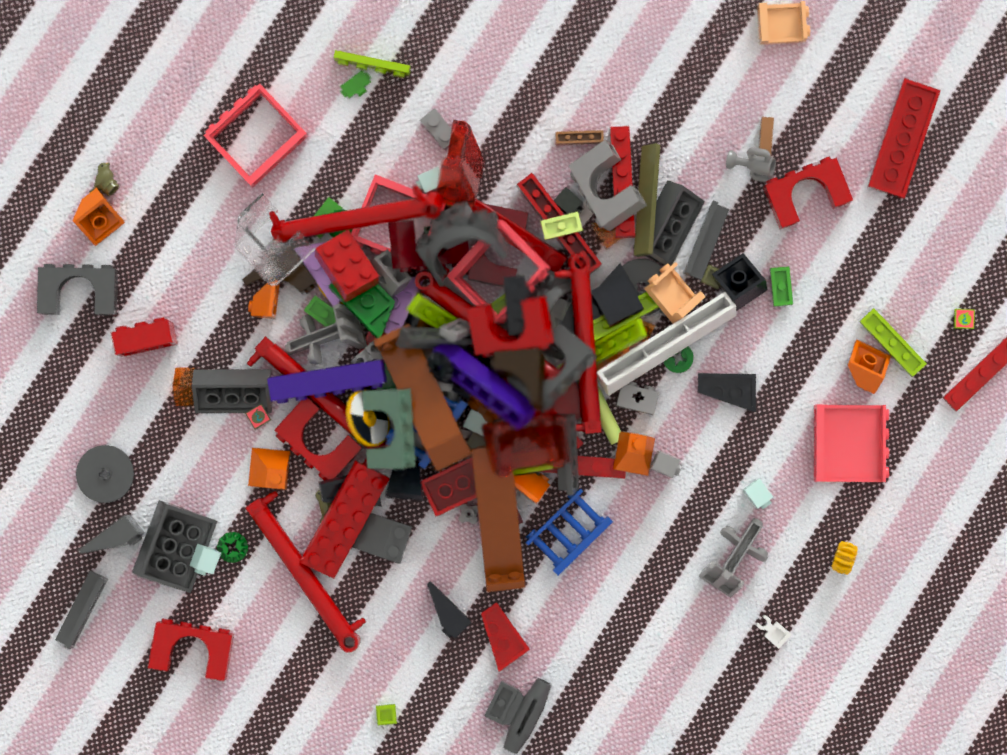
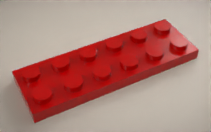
[867,78,941,199]
[300,461,390,579]

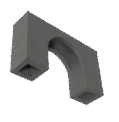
[37,264,118,316]
[506,324,597,413]

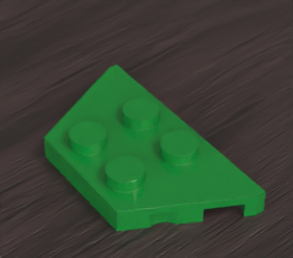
[329,283,395,339]

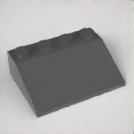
[132,500,218,593]

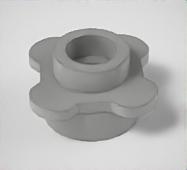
[459,504,478,524]

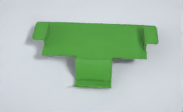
[340,70,371,98]

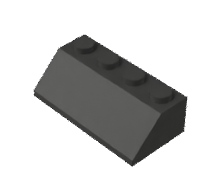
[633,180,705,266]
[192,369,272,413]

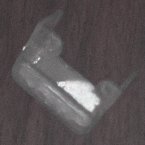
[235,193,315,286]

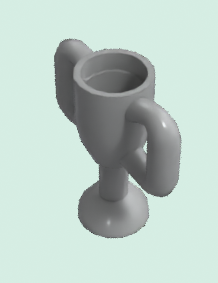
[726,147,776,183]

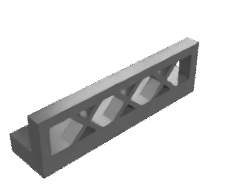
[683,200,729,280]
[396,327,473,349]
[555,414,579,495]
[55,570,108,649]

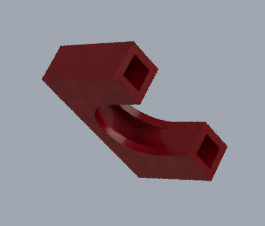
[465,204,529,287]
[388,220,469,272]

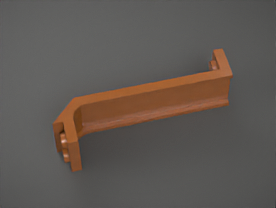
[373,324,472,471]
[472,444,525,592]

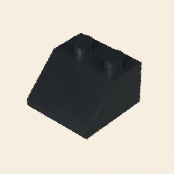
[712,253,768,311]

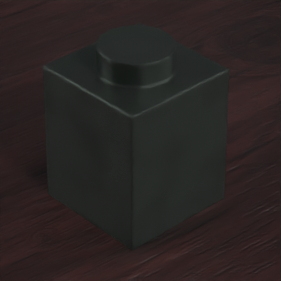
[554,187,583,215]

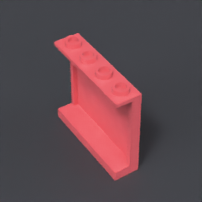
[814,404,889,482]

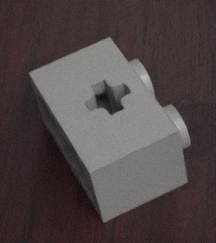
[371,250,412,297]
[616,382,659,415]
[650,451,682,478]

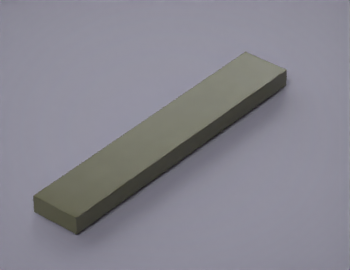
[634,143,661,257]

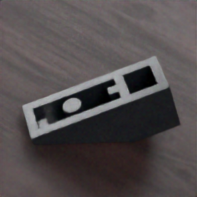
[427,581,472,639]

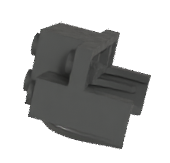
[416,201,509,286]
[519,271,572,361]

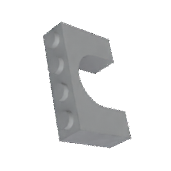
[568,140,647,231]

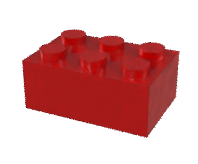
[315,229,379,303]
[111,317,178,357]
[422,457,477,517]

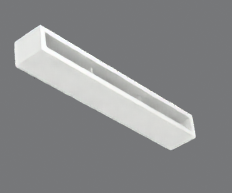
[597,292,736,396]

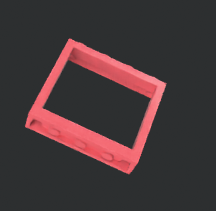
[204,84,308,188]
[351,174,447,269]
[447,220,551,324]

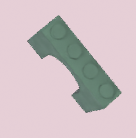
[362,389,416,469]

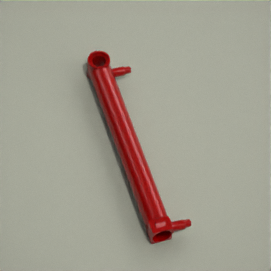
[269,185,444,244]
[555,253,601,434]
[415,267,565,380]
[247,336,389,466]
[245,491,366,652]

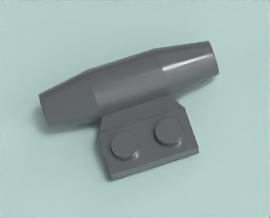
[484,678,551,754]

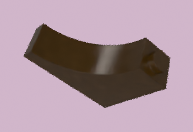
[242,245,317,294]
[491,348,545,411]

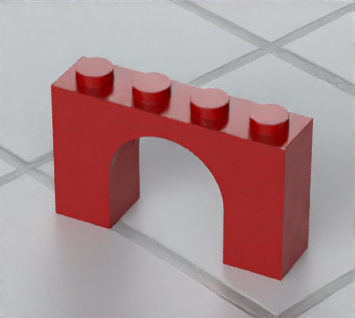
[763,156,853,230]
[467,296,554,357]
[275,397,363,481]
[148,618,234,681]

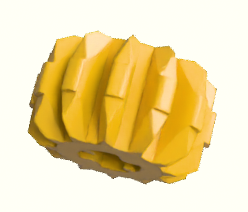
[832,541,858,575]

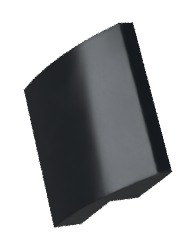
[591,274,644,327]

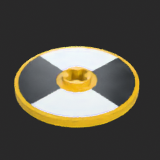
[346,389,389,447]

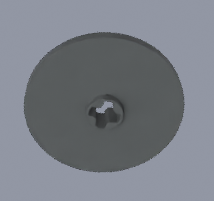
[622,259,662,316]
[76,445,134,503]

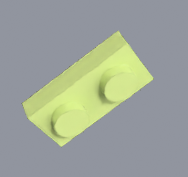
[540,212,583,240]

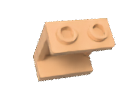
[757,1,810,45]
[644,262,705,324]

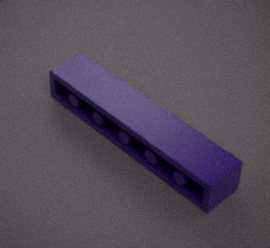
[433,344,535,430]
[267,359,387,404]

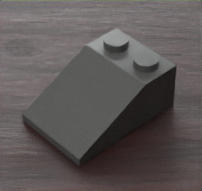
[352,513,413,564]
[78,514,144,554]

